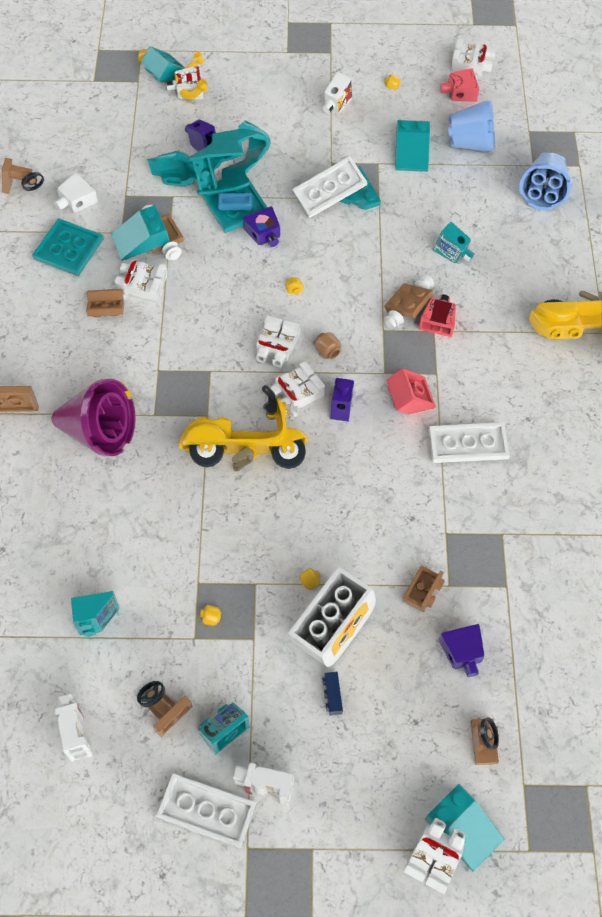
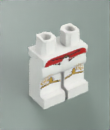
[451,39,495,76]
[115,259,167,302]
[256,315,300,368]
[270,361,325,412]
[55,694,93,762]
[233,763,294,806]
[404,818,466,894]

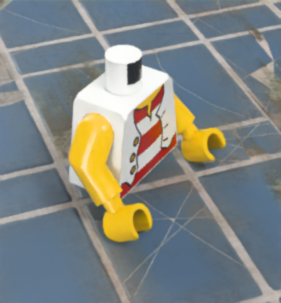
[166,51,208,101]

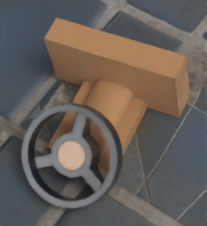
[1,158,44,194]
[137,681,193,737]
[471,717,499,765]

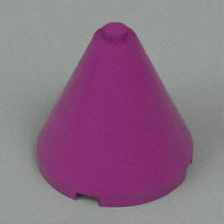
[51,379,136,456]

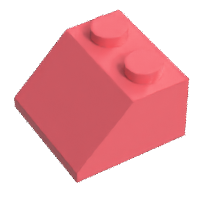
[386,368,436,415]

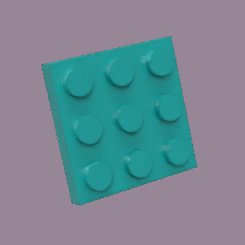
[203,178,268,233]
[32,218,104,276]

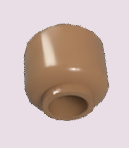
[315,332,341,359]

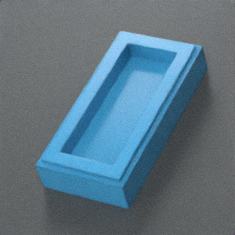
[218,193,252,210]

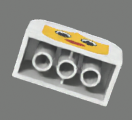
[288,567,376,667]

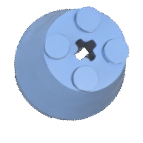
[448,101,495,152]
[519,153,572,211]

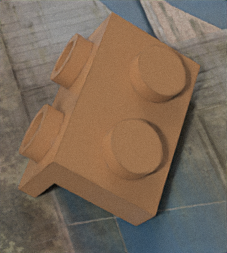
[86,289,124,317]
[402,565,445,612]

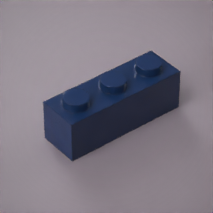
[322,671,343,716]

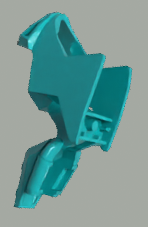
[148,120,271,195]

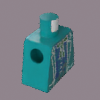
[433,221,475,263]

